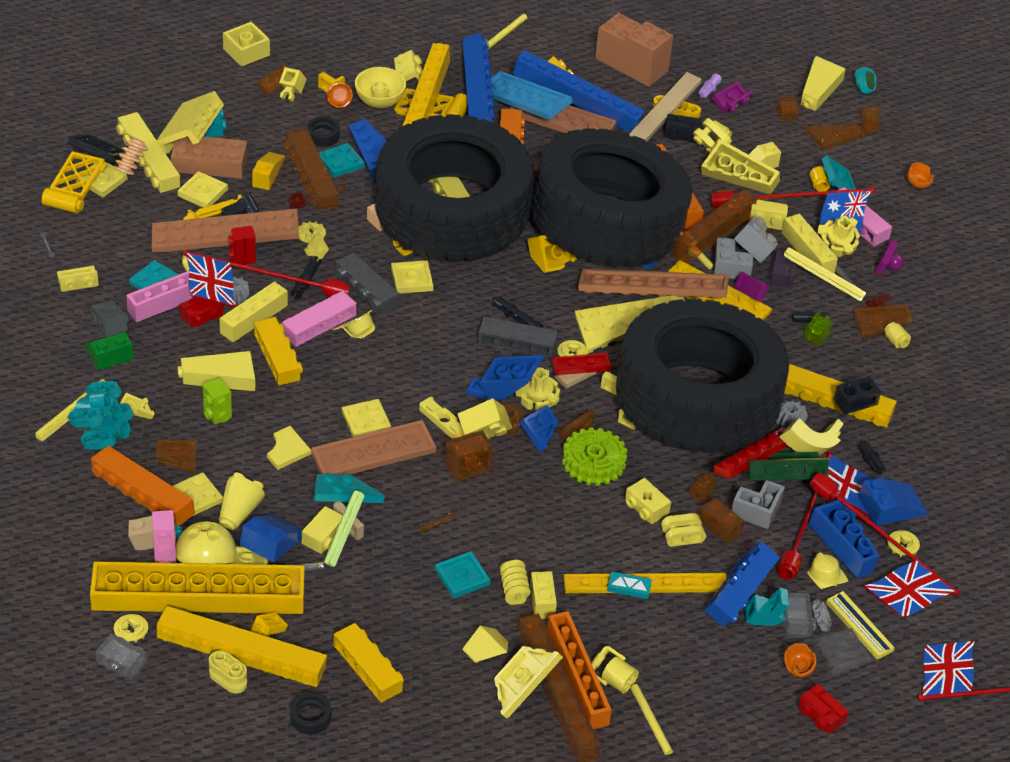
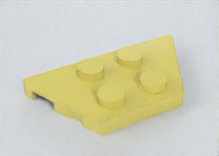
[494,646,563,718]

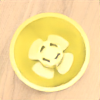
[355,67,406,109]
[175,521,237,564]

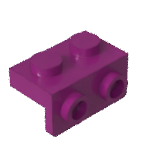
[712,81,753,113]

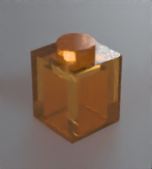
[860,106,880,132]

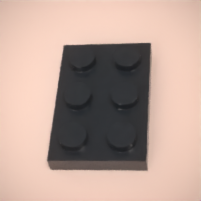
[68,134,125,164]

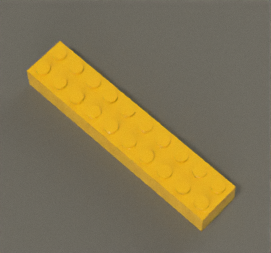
[90,562,305,614]

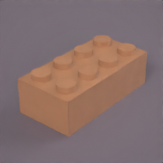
[171,136,247,179]

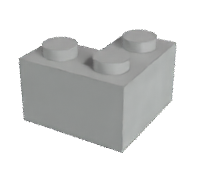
[734,215,778,263]
[714,238,753,279]
[731,480,785,529]

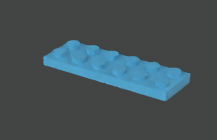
[491,71,573,120]

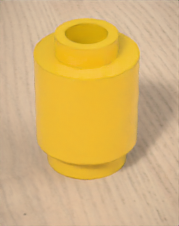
[809,166,830,192]

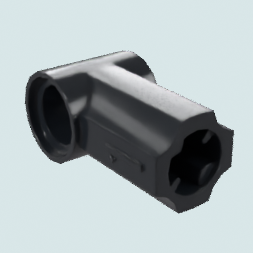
[221,194,259,216]

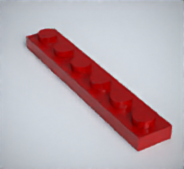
[714,428,788,479]

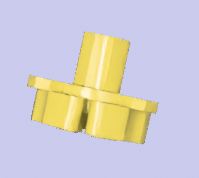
[818,216,860,257]
[515,368,560,411]

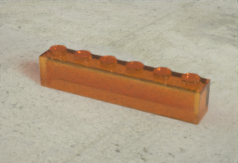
[284,128,339,211]
[673,189,757,264]

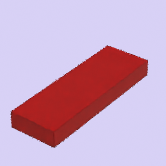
[551,353,611,376]

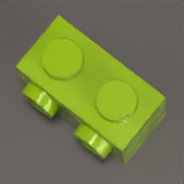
[202,377,232,425]

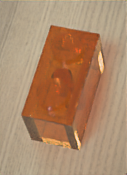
[700,497,745,545]

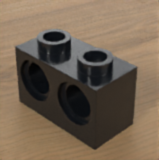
[834,376,881,415]

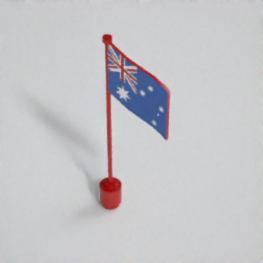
[712,186,875,243]

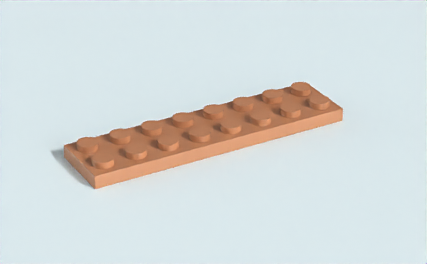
[152,209,299,252]
[579,269,729,299]

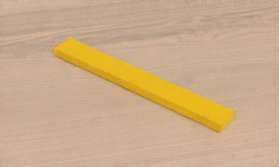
[563,573,727,593]

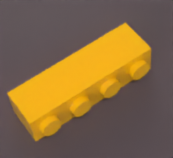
[254,317,303,386]
[334,623,404,703]

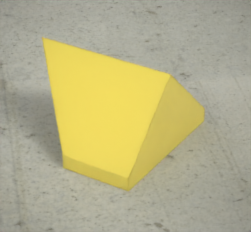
[463,625,509,663]

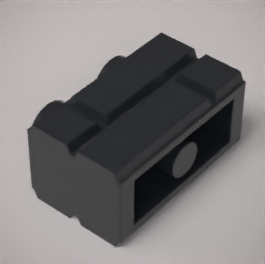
[664,114,702,142]

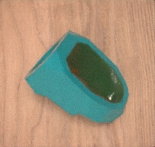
[855,67,876,95]

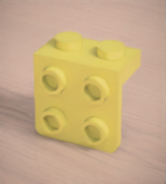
[749,199,788,230]

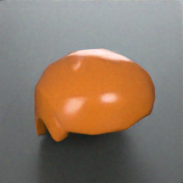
[327,82,353,109]
[907,162,934,189]
[784,643,817,678]

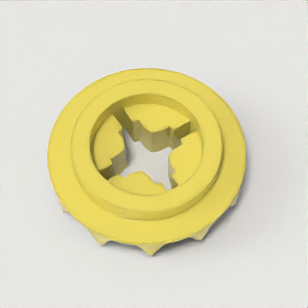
[299,220,326,243]
[558,340,588,357]
[887,530,920,558]
[114,614,148,644]

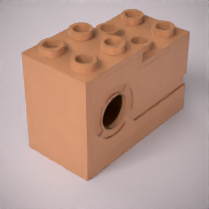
[595,13,673,87]

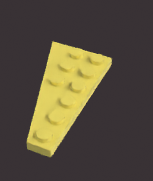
[574,295,685,353]

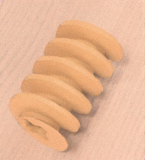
[113,134,148,175]

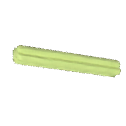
[324,491,364,567]

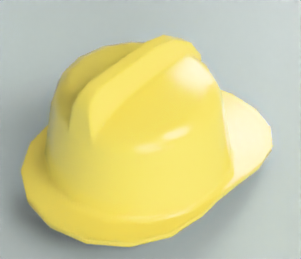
[332,310,375,338]
[807,552,848,589]

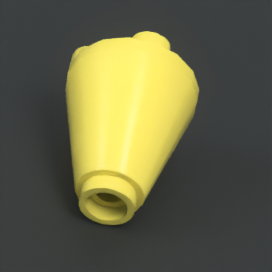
[219,472,265,531]

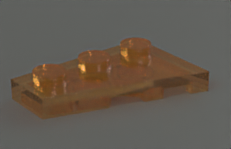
[804,123,866,151]
[853,305,912,340]

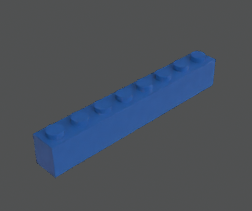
[462,33,496,123]
[513,50,645,132]

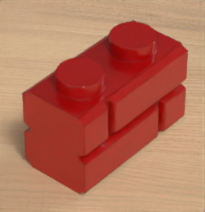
[228,226,256,265]
[179,298,224,329]
[798,684,849,735]

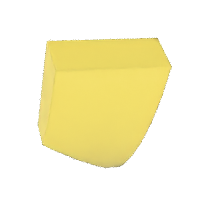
[120,393,154,419]

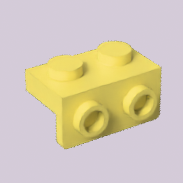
[394,50,423,81]
[57,266,99,292]

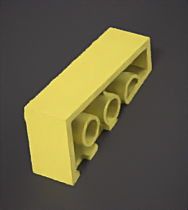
[701,140,780,194]

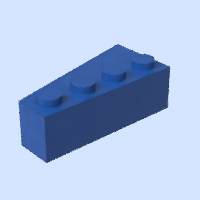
[349,119,387,183]
[809,497,879,579]
[704,541,780,626]

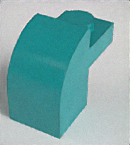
[744,587,790,625]

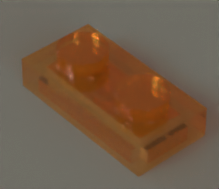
[257,65,287,95]
[558,409,596,441]

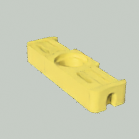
[419,397,467,443]

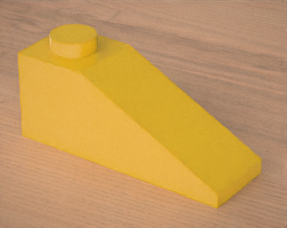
[252,152,286,190]

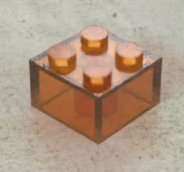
[445,430,493,483]

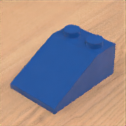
[479,355,544,400]
[858,478,928,525]
[240,515,304,563]

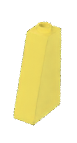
[801,56,845,111]
[178,351,255,391]

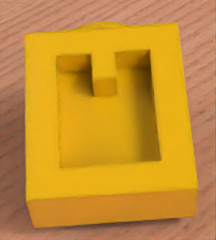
[318,72,345,92]
[250,612,288,637]

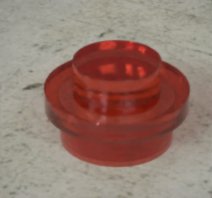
[288,192,306,208]

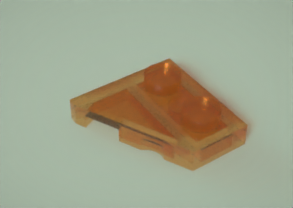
[156,440,197,474]

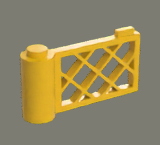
[394,88,468,117]
[42,151,107,213]

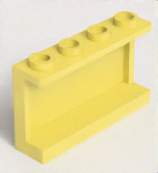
[157,91,224,154]

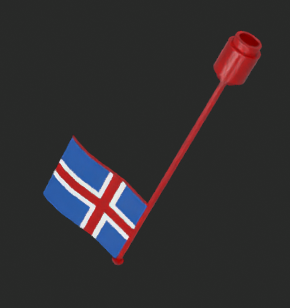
[778,451,873,580]

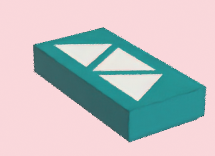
[607,571,652,599]

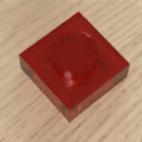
[865,293,891,310]

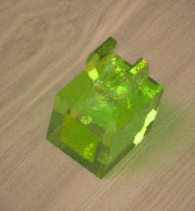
[804,311,833,347]

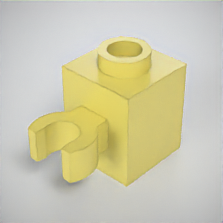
[279,67,307,101]

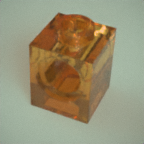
[777,97,799,122]

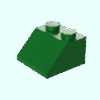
[84,332,134,370]

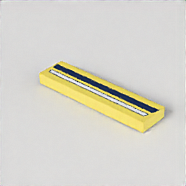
[826,591,894,660]

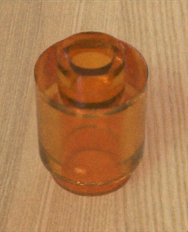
[690,474,717,501]

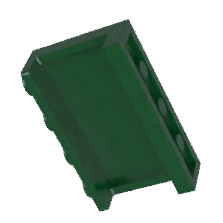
[741,451,829,481]

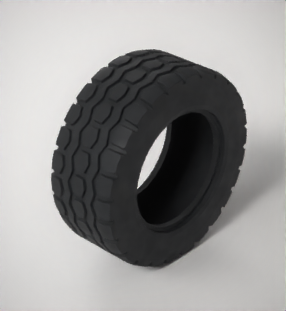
[375,114,534,261]
[530,128,692,267]
[616,299,789,453]

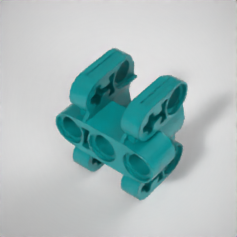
[67,381,134,450]

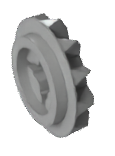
[812,599,832,632]

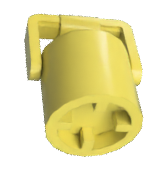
[591,646,639,694]

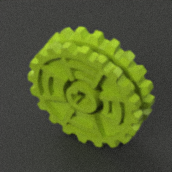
[562,427,627,486]

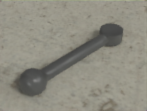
[40,233,56,259]

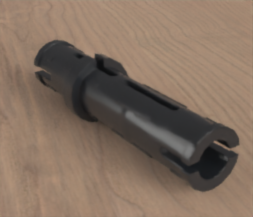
[291,256,322,299]
[493,296,543,328]

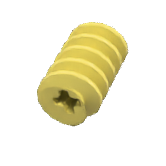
[499,560,531,605]

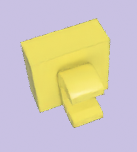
[304,235,329,261]

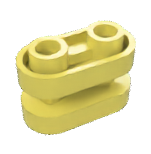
[693,118,732,154]
[661,513,706,547]
[209,650,247,693]

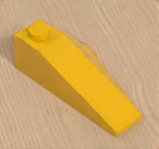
[527,235,577,272]

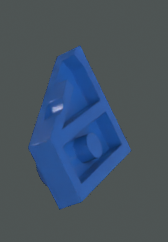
[519,405,558,452]

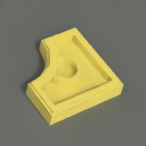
[267,426,311,470]

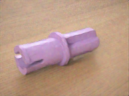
[698,74,722,98]

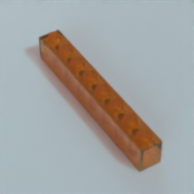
[518,613,600,762]

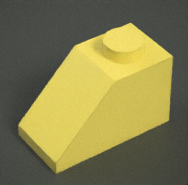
[749,142,781,168]

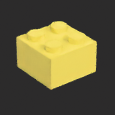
[223,22,270,67]
[458,398,512,444]

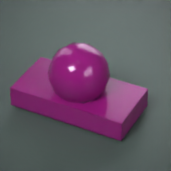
[875,240,903,275]
[734,271,769,302]

